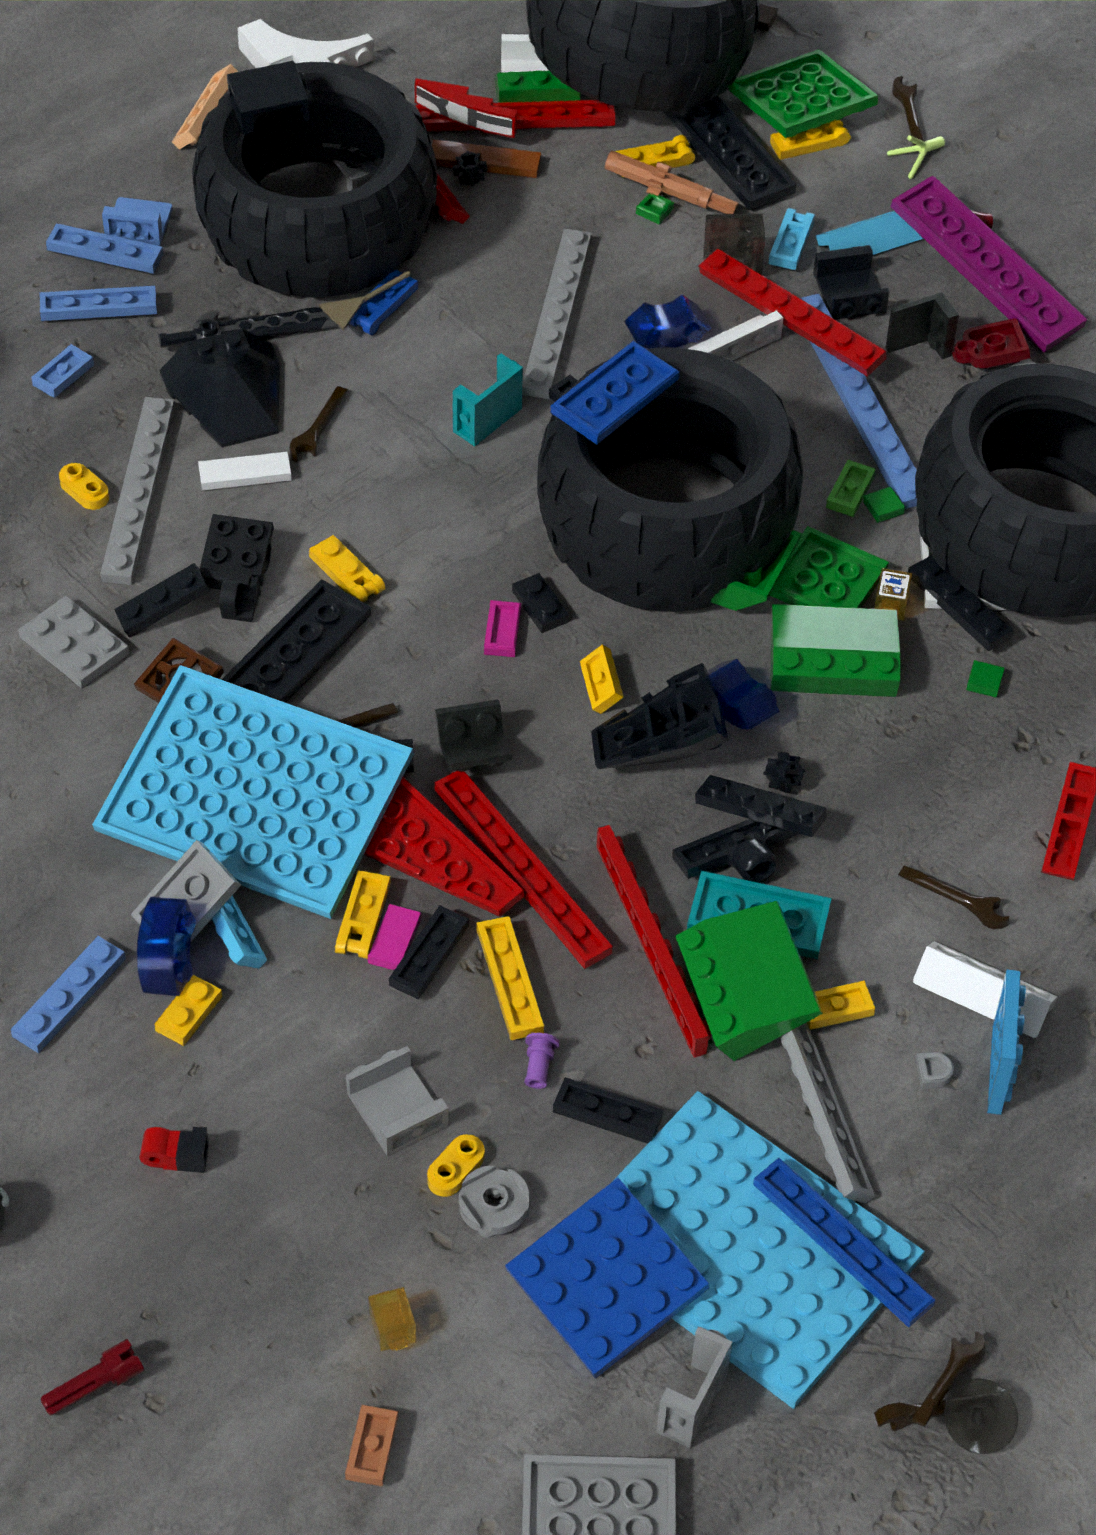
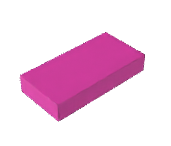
[484,600,521,657]
[368,904,421,970]

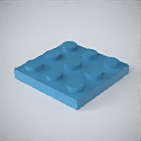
[987,969,1026,1115]

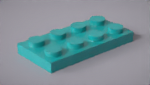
[687,871,832,959]

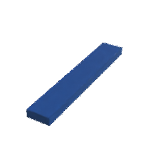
[753,1158,935,1327]

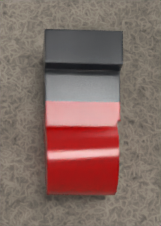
[139,1127,209,1173]

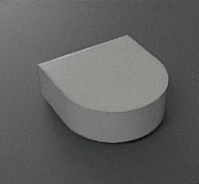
[915,1052,954,1089]

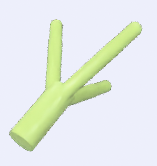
[887,135,945,179]

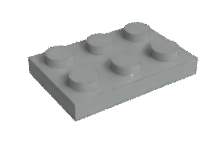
[18,596,129,688]
[131,840,241,960]

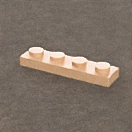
[172,64,238,150]

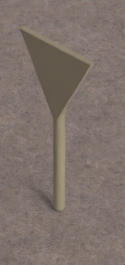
[319,271,411,331]

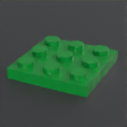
[770,526,889,608]

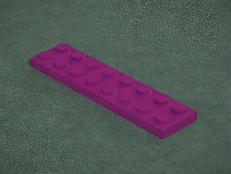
[890,175,1087,352]

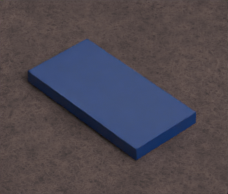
[550,341,680,444]

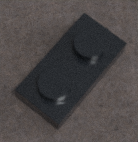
[512,573,569,633]

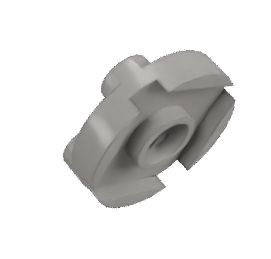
[459,1166,529,1238]

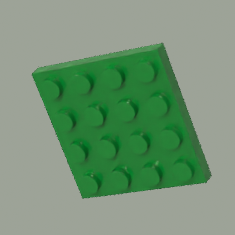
[728,49,878,138]

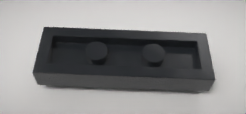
[114,563,210,638]
[389,905,469,1000]
[553,1077,664,1144]

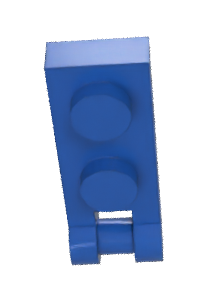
[349,270,418,335]

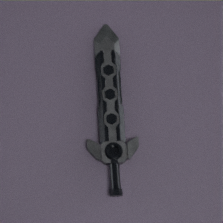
[158,307,338,348]

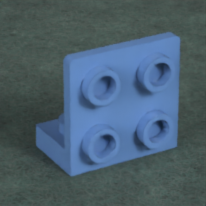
[102,197,172,246]

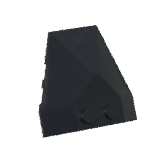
[160,329,280,448]
[591,663,729,769]

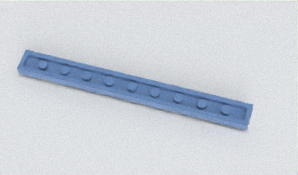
[800,294,917,509]

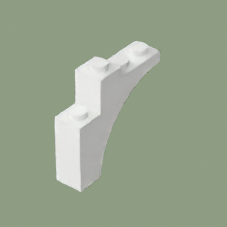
[238,19,374,68]

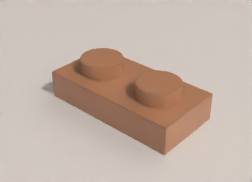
[345,1405,398,1487]

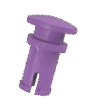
[525,1033,559,1089]

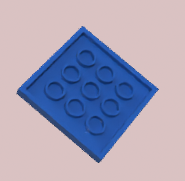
[505,1178,710,1379]

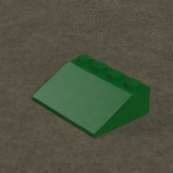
[770,604,900,697]
[676,901,823,1061]

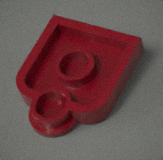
[952,318,1030,368]

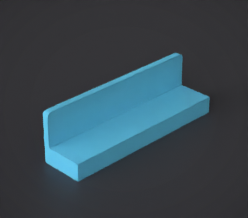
[816,211,924,255]

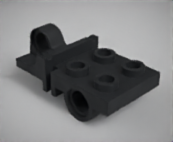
[200,514,274,622]

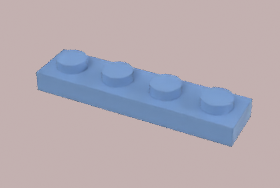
[46,223,163,274]
[40,286,157,321]
[10,936,126,1053]

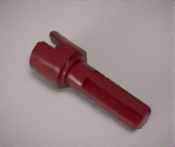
[41,1339,145,1416]

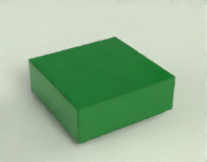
[636,194,674,224]
[863,487,905,523]
[966,660,1005,698]

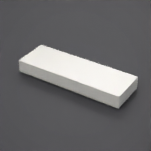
[198,452,292,491]

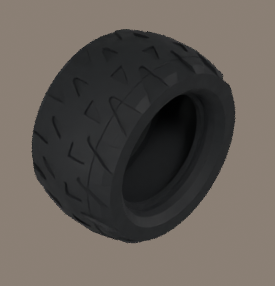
[537,348,803,612]

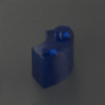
[624,294,712,349]
[707,659,780,730]
[137,897,196,996]

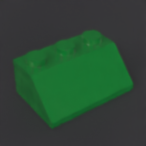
[495,70,580,103]
[710,530,802,611]

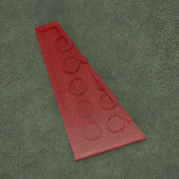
[364,777,525,917]

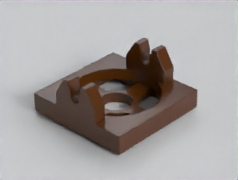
[134,638,224,703]

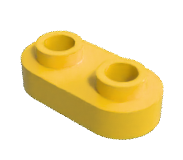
[59,463,109,510]
[427,1134,485,1197]

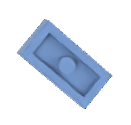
[31,344,94,398]

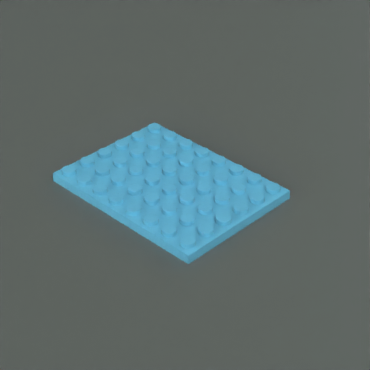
[92,665,414,919]
[612,1091,925,1409]

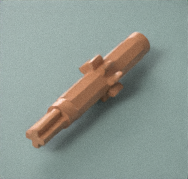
[605,151,739,217]

